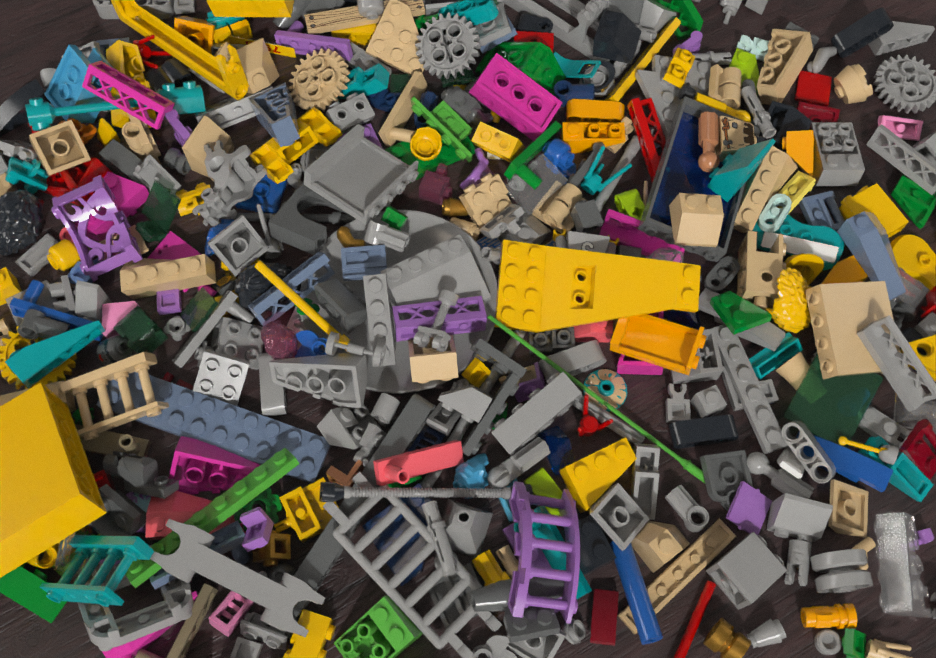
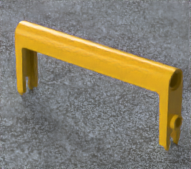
[111,0,249,100]

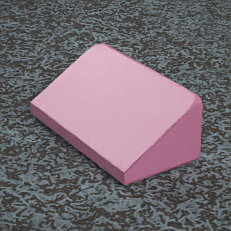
[878,115,923,141]

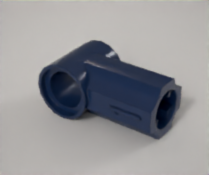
[554,80,595,107]
[414,91,439,131]

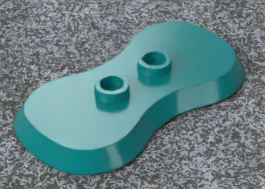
[752,209,844,271]

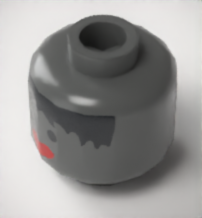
[97,335,132,366]

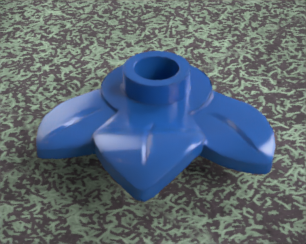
[294,330,328,358]

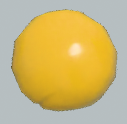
[410,127,442,161]

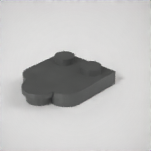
[700,450,753,511]

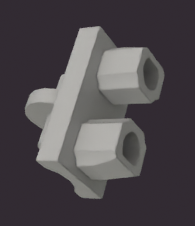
[49,275,76,316]

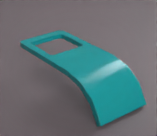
[554,52,601,78]

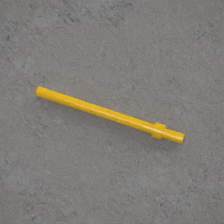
[254,260,350,353]

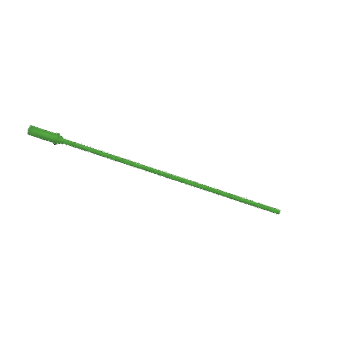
[487,315,705,484]

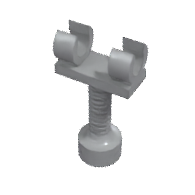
[413,290,459,352]

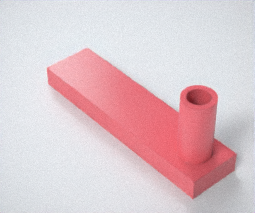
[373,440,464,486]

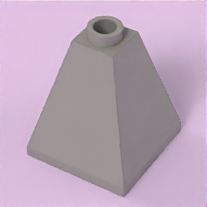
[442,498,493,558]

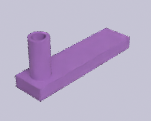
[274,21,353,61]

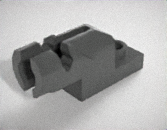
[103,451,179,499]

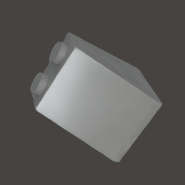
[706,532,787,610]

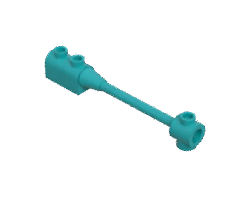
[25,81,206,131]

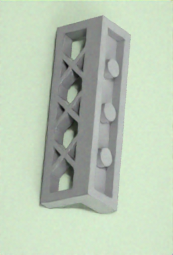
[194,85,273,129]
[866,125,936,195]
[857,315,936,412]

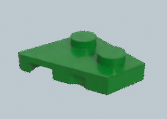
[891,176,936,229]
[710,291,772,335]

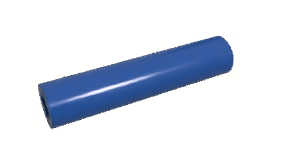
[610,541,663,645]

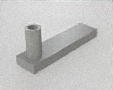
[172,290,255,368]

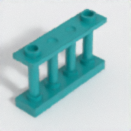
[40,535,154,607]

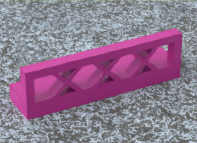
[82,61,175,129]
[599,209,685,262]

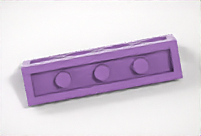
[392,296,487,342]

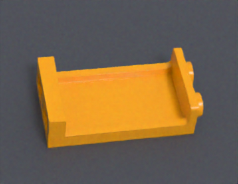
[610,314,707,376]

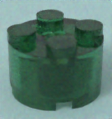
[113,305,169,354]

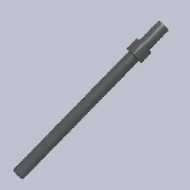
[232,212,356,225]

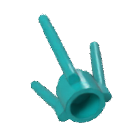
[581,145,632,195]

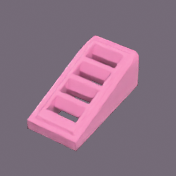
[208,591,254,637]

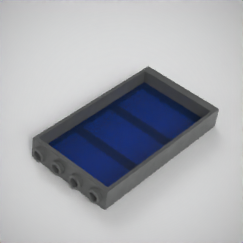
[638,96,760,262]

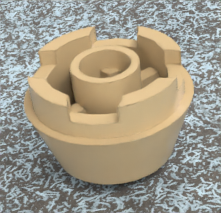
[834,64,873,104]

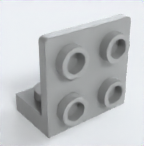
[211,317,265,370]

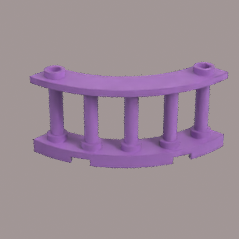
[507,481,580,624]

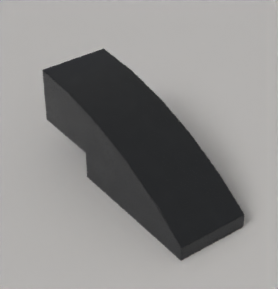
[0,79,51,137]

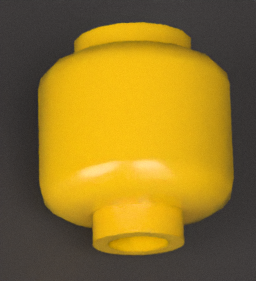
[47,239,81,271]

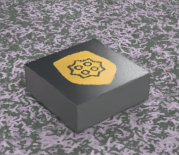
[212,271,237,296]

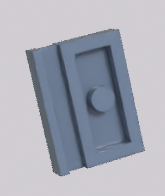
[341,245,387,281]

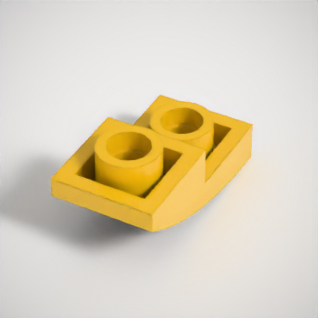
[663,47,696,88]

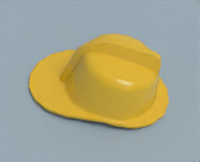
[784,253,824,286]

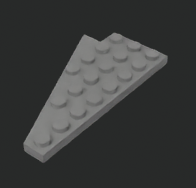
[635,55,723,205]

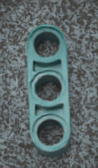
[438,0,499,26]

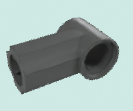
[17,309,70,340]

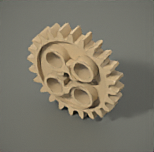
[288,48,350,112]

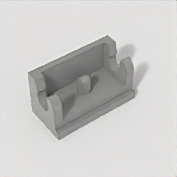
[133,155,181,204]

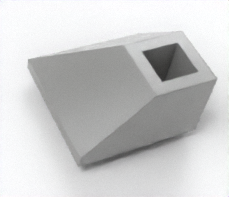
[317,404,381,449]

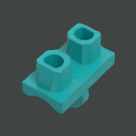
[5,157,48,194]

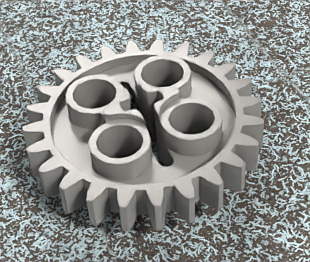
[415,12,481,80]
[873,55,936,114]

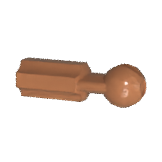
[698,111,720,172]

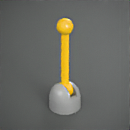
[838,436,899,465]

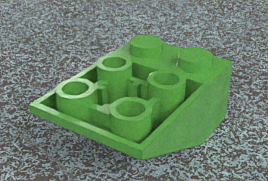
[334,595,423,658]

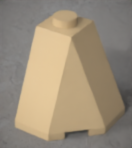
[631,521,690,573]

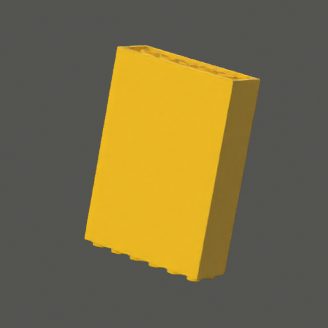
[0,382,107,578]

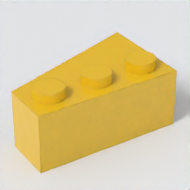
[559,438,637,513]

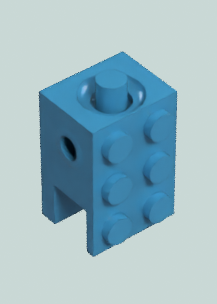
[44,44,112,123]

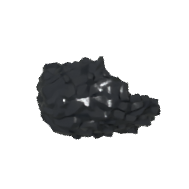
[0,190,44,256]
[234,262,302,312]

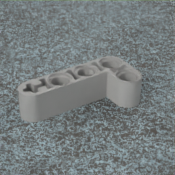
[93,0,175,19]

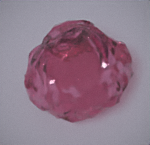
[261,320,298,360]

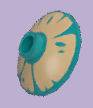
[583,369,628,412]

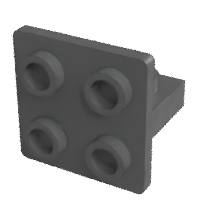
[88,484,146,536]

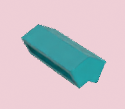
[749,332,803,379]

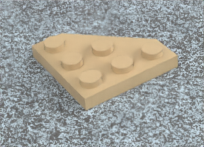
[365,0,424,76]

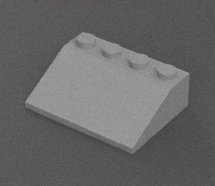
[380,234,491,320]

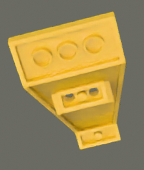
[495,240,701,333]

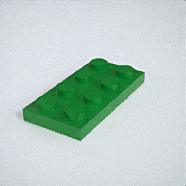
[385,131,476,183]

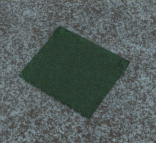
[783,352,884,448]

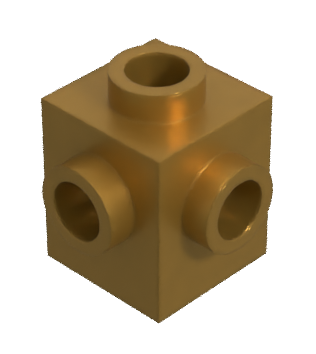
[252,530,291,567]

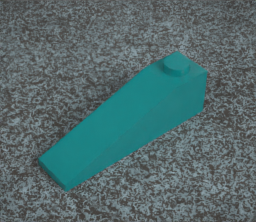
[5,320,105,389]

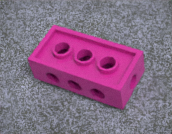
[468,53,563,141]

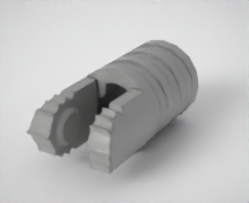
[784,540,812,586]

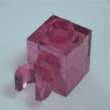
[419,163,452,205]

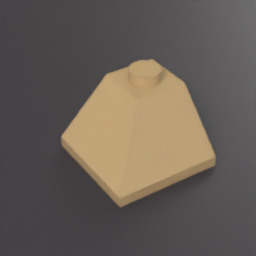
[227,38,279,94]

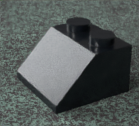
[593,10,642,64]
[560,515,616,576]

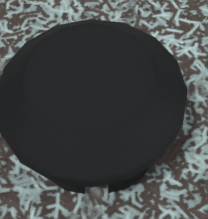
[678,82,696,99]

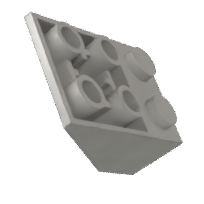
[811,122,865,186]

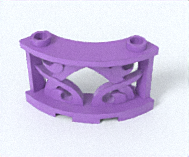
[51,175,142,281]

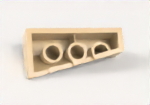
[757,29,813,105]
[733,146,798,233]
[120,254,216,299]

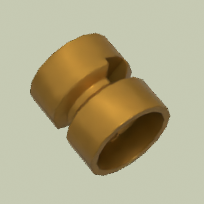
[703,618,751,658]

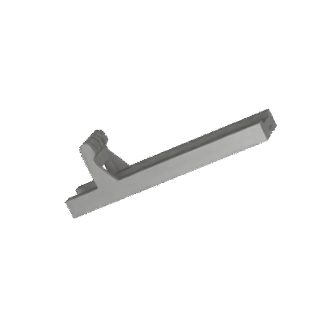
[504,0,611,63]

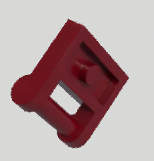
[899,419,936,480]

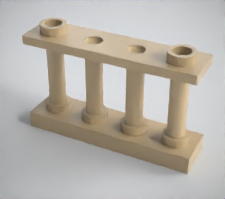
[60,352,169,440]

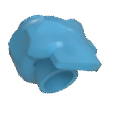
[453,453,489,499]

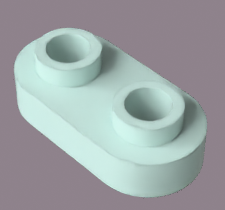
[759,194,792,233]

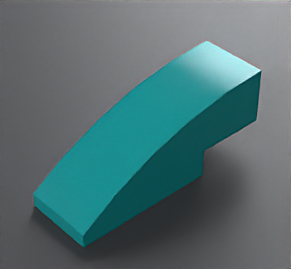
[337,63,390,99]
[858,436,934,502]

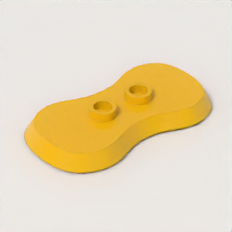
[890,234,936,292]

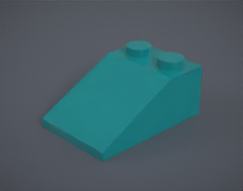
[707,139,776,202]

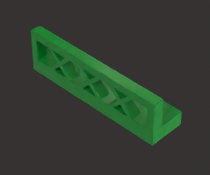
[655,0,704,41]

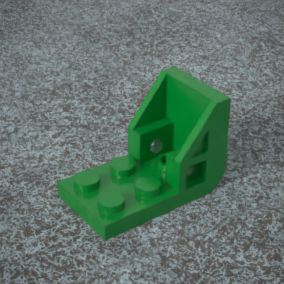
[475,42,566,96]

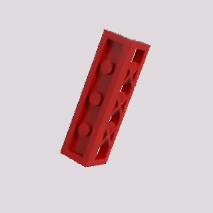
[627,97,677,183]

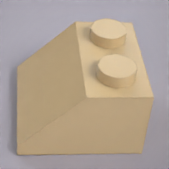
[182,115,234,178]
[29,120,91,176]
[669,193,724,247]
[408,335,458,383]

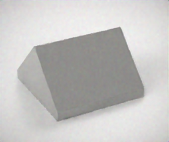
[640,0,676,33]
[207,215,269,276]
[507,630,567,658]

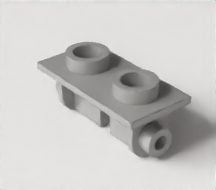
[240,612,292,650]

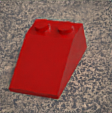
[39,158,114,207]

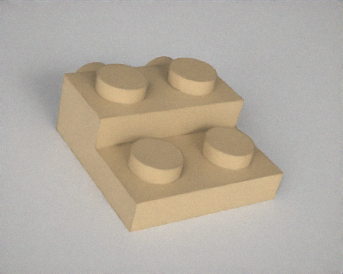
[459,173,511,233]

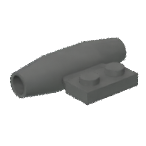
[272,0,345,35]
[471,577,565,643]

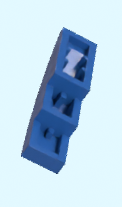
[790,431,894,492]

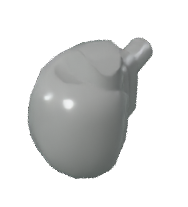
[719,0,742,24]

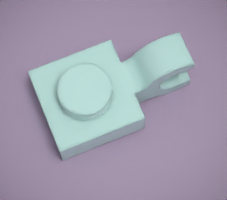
[736,35,769,62]

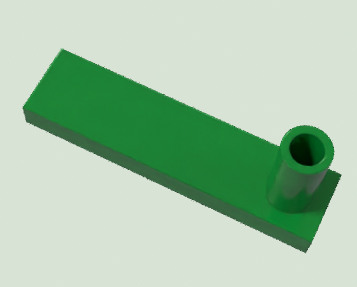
[504,121,562,190]

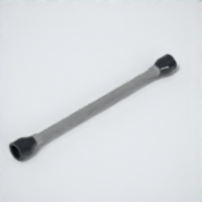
[320,482,533,502]

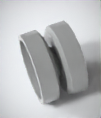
[810,549,873,593]

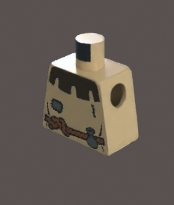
[714,116,765,162]

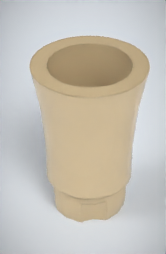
[775,351,827,404]

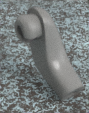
[807,46,837,73]

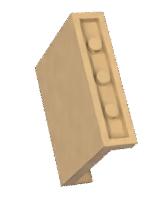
[805,281,901,379]

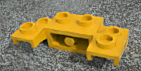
[249,107,343,184]

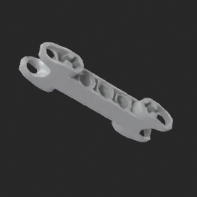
[150,519,325,637]

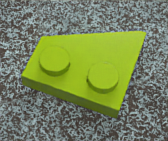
[729,48,759,96]

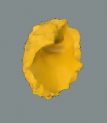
[766,267,812,333]

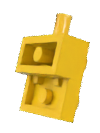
[274,477,339,543]

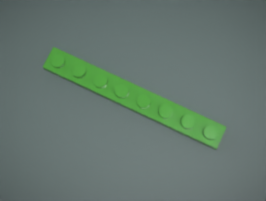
[125,448,299,588]

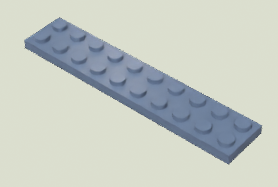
[96,372,330,484]

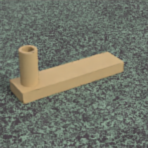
[378,71,428,147]

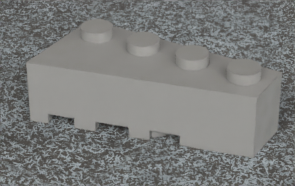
[491,372,583,456]

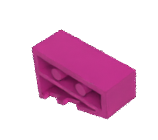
[75,172,152,242]

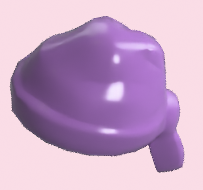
[460,148,493,190]

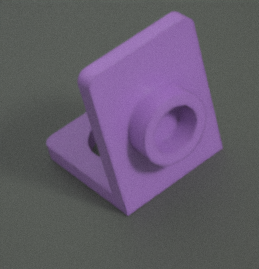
[514,362,546,402]

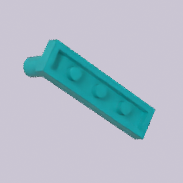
[514,506,592,600]

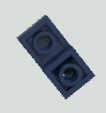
[366,89,402,113]

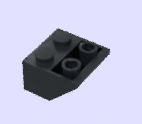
[759,101,812,153]

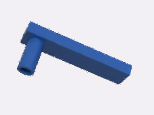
[9,280,104,342]

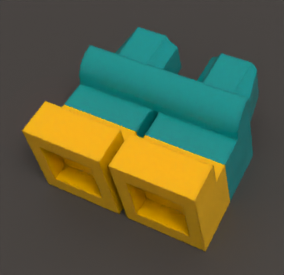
[207,11,253,44]

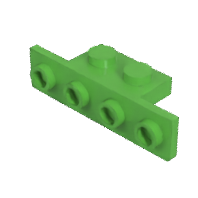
[411,96,472,162]

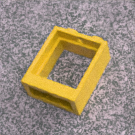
[472,121,525,163]

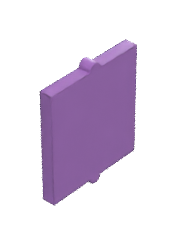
[726,481,772,535]

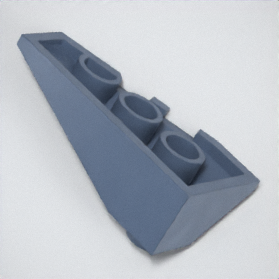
[837,211,906,301]

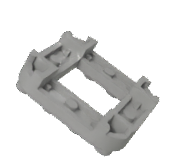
[77,545,194,651]

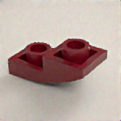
[590,589,619,646]

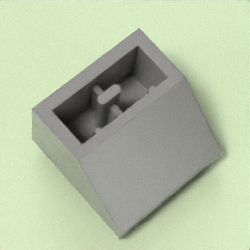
[670,329,723,384]

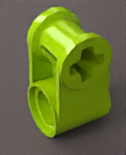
[614,189,645,230]

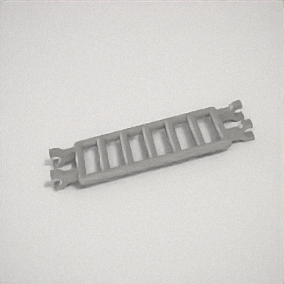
[323,472,502,658]

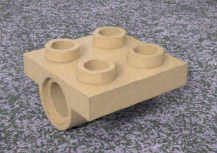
[708,64,742,110]
[122,113,161,165]
[532,181,587,235]

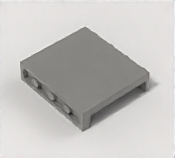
[304,124,419,225]

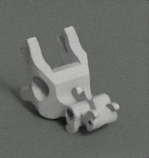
[192,140,267,226]

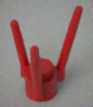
[133,35,172,69]
[578,394,613,437]

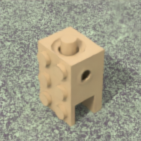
[737,231,787,311]

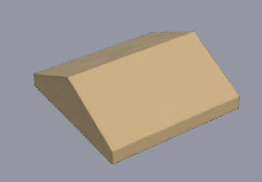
[828,479,868,538]

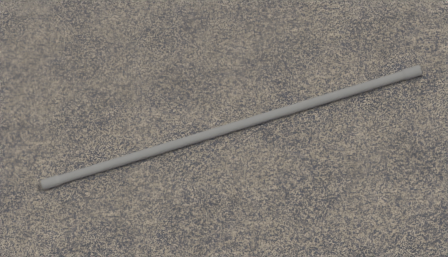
[420,135,641,489]

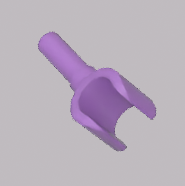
[902,528,934,553]

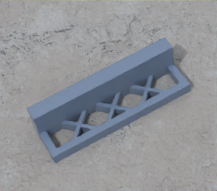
[248,252,335,328]

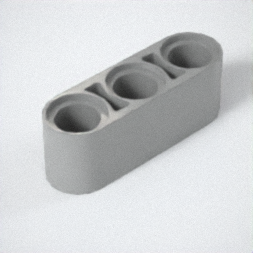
[538,340,606,384]
[259,351,287,416]
[782,421,836,483]

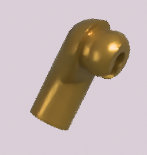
[337,226,366,248]

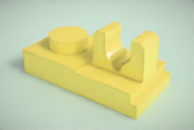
[777,171,816,213]

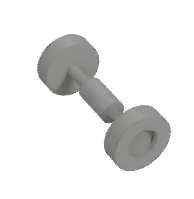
[325,332,386,367]

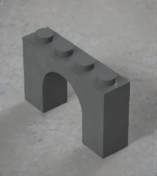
[269,182,349,255]

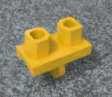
[173,182,211,216]

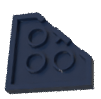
[363,483,433,586]

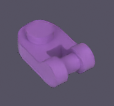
[672,31,703,57]

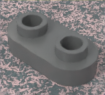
[704,256,740,293]

